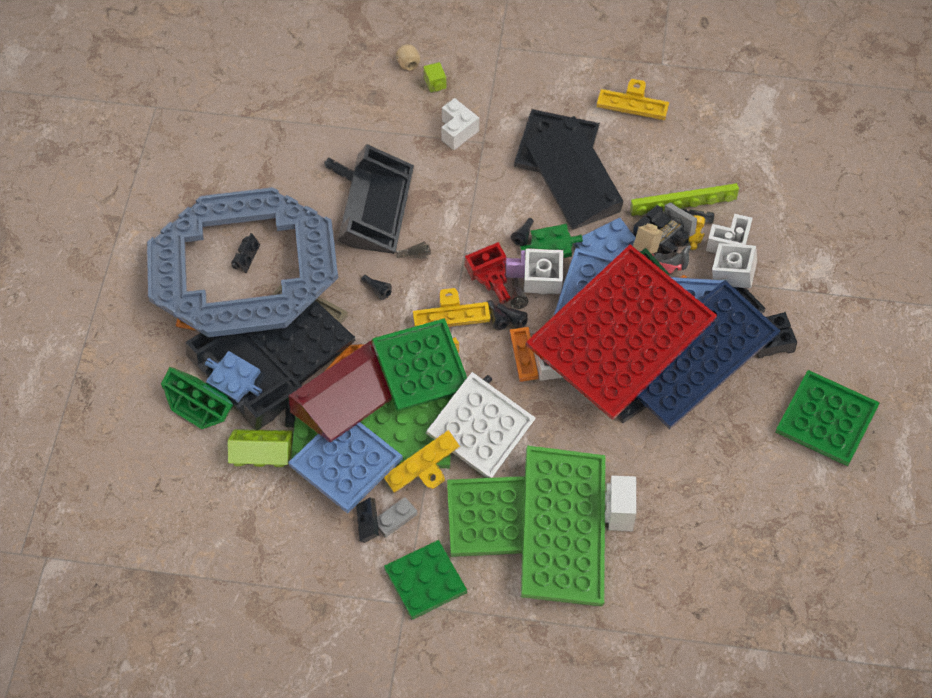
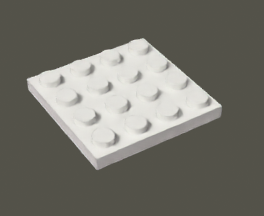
[426,372,535,478]

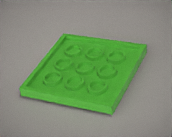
[447,476,525,557]

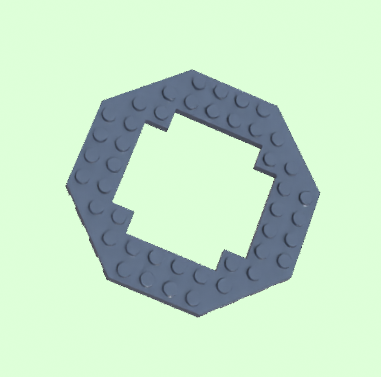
[147,187,338,337]

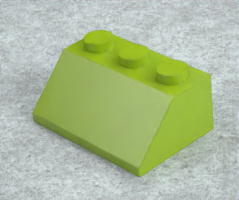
[228,429,293,467]

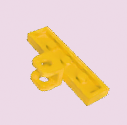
[597,79,669,120]
[413,288,490,327]
[384,430,461,493]

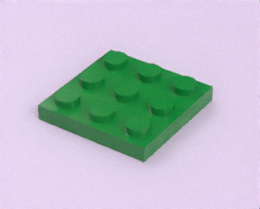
[384,540,467,620]

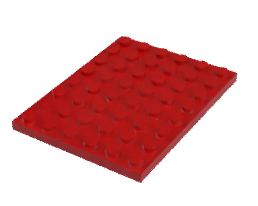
[526,244,717,420]

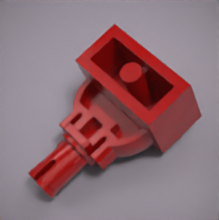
[464,242,511,304]

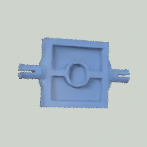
[205,351,262,403]

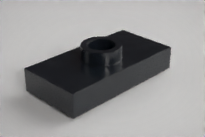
[356,497,379,543]

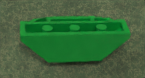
[161,367,233,429]

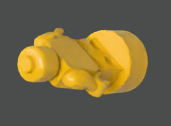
[688,215,705,250]

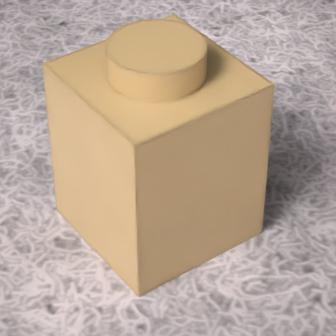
[633,224,663,254]

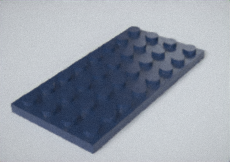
[637,280,780,430]

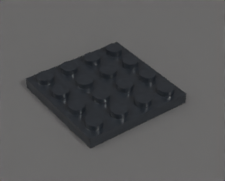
[514,109,600,172]
[251,300,356,384]

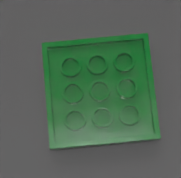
[372,318,467,412]
[775,370,880,467]

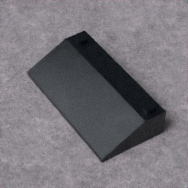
[525,116,624,230]
[337,144,414,254]
[185,332,302,431]

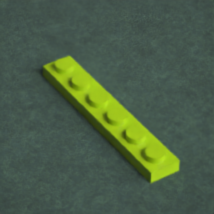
[630,183,739,216]

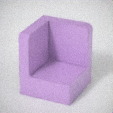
[506,251,525,278]

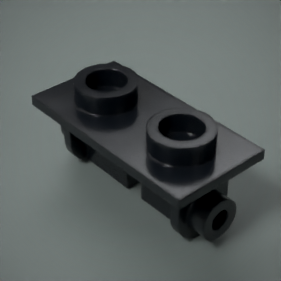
[231,233,261,273]

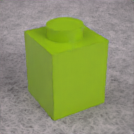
[423,62,446,93]

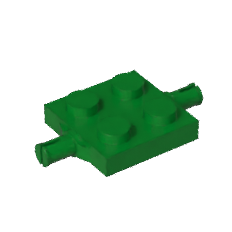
[520,224,583,258]

